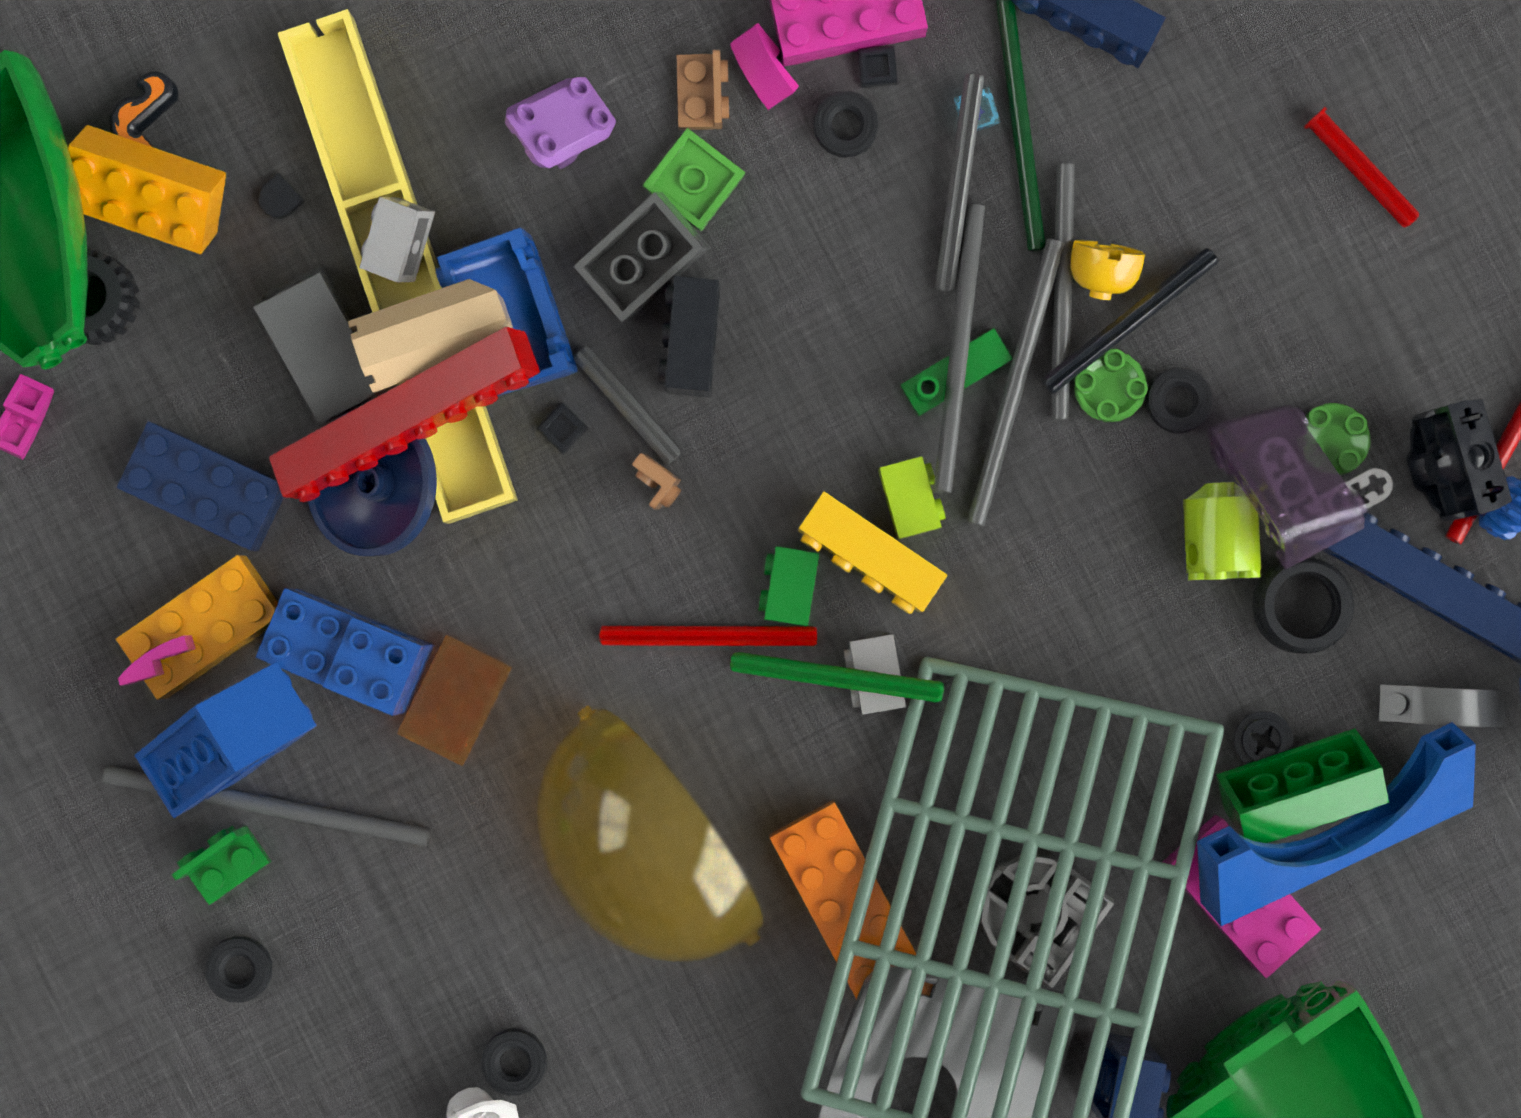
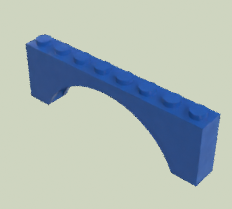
[1197,722,1476,926]

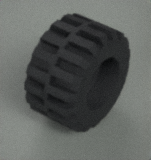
[84,249,140,345]

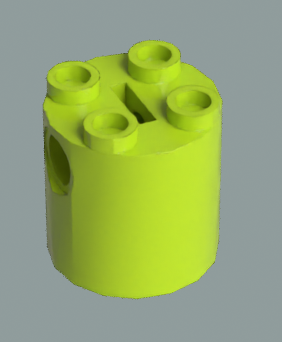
[1183,482,1261,580]

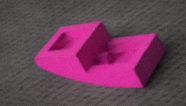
[730,23,799,110]
[0,374,54,460]
[118,635,196,686]

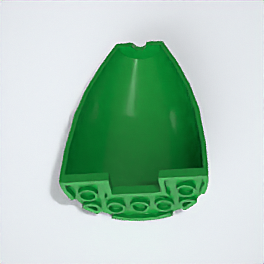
[0,50,88,370]
[1166,981,1423,1118]

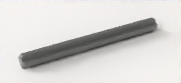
[935,73,984,292]

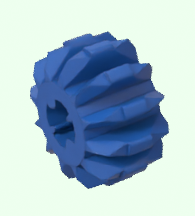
[1479,476,1521,540]

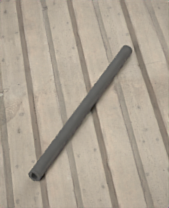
[103,765,431,846]

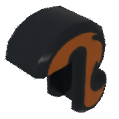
[109,71,179,148]

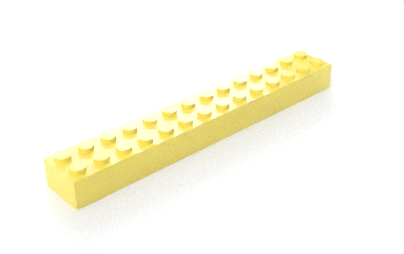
[278,9,518,524]

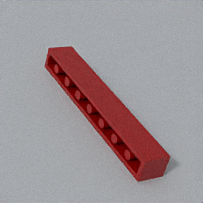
[269,327,540,502]

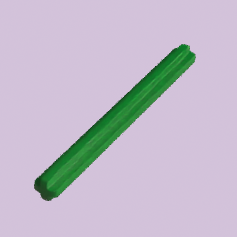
[730,652,944,702]

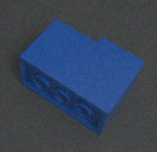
[255,588,434,716]
[134,662,317,819]

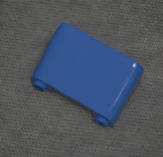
[435,227,578,396]

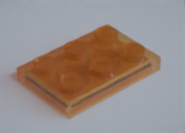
[397,635,513,766]

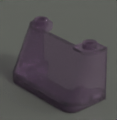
[1208,404,1367,570]

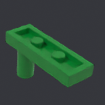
[900,328,1013,417]

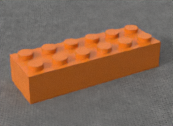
[769,800,933,999]

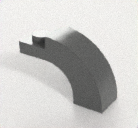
[1379,684,1507,727]

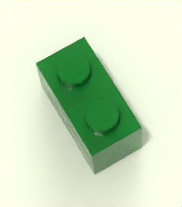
[758,546,820,626]

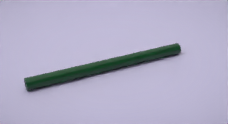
[996,0,1045,251]

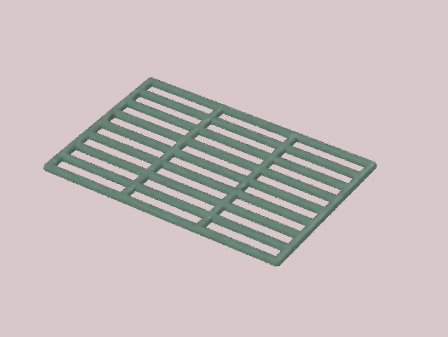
[801,657,1224,1118]

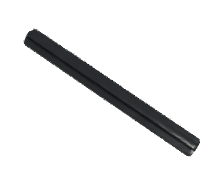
[1041,248,1219,394]

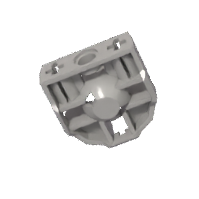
[980,854,1114,989]

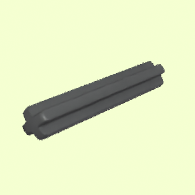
[574,346,681,464]

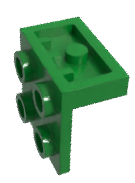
[171,825,272,905]

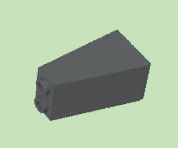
[253,264,380,424]

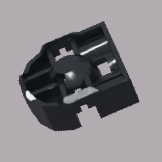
[1406,399,1512,521]

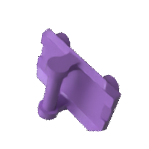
[505,77,616,169]

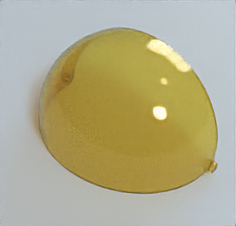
[537,705,763,962]

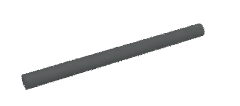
[1051,163,1075,420]

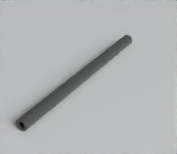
[933,204,985,494]
[967,239,1065,526]

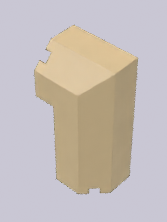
[348,279,513,395]

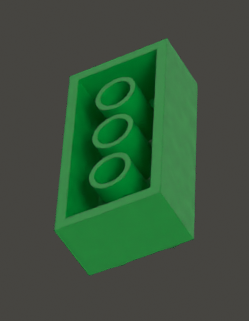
[1216,728,1389,843]

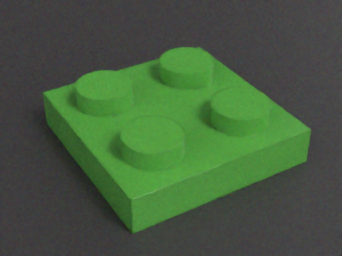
[643,128,745,232]

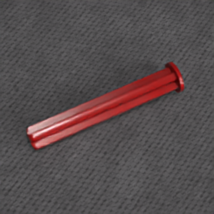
[1303,107,1420,228]

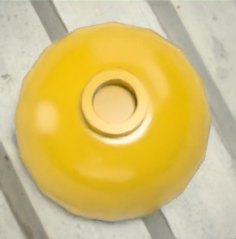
[1070,240,1145,300]

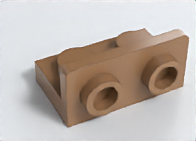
[677,50,729,130]
[632,453,682,509]

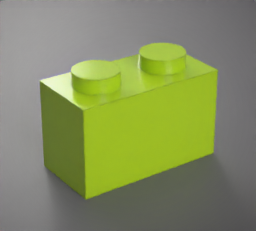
[878,456,946,540]

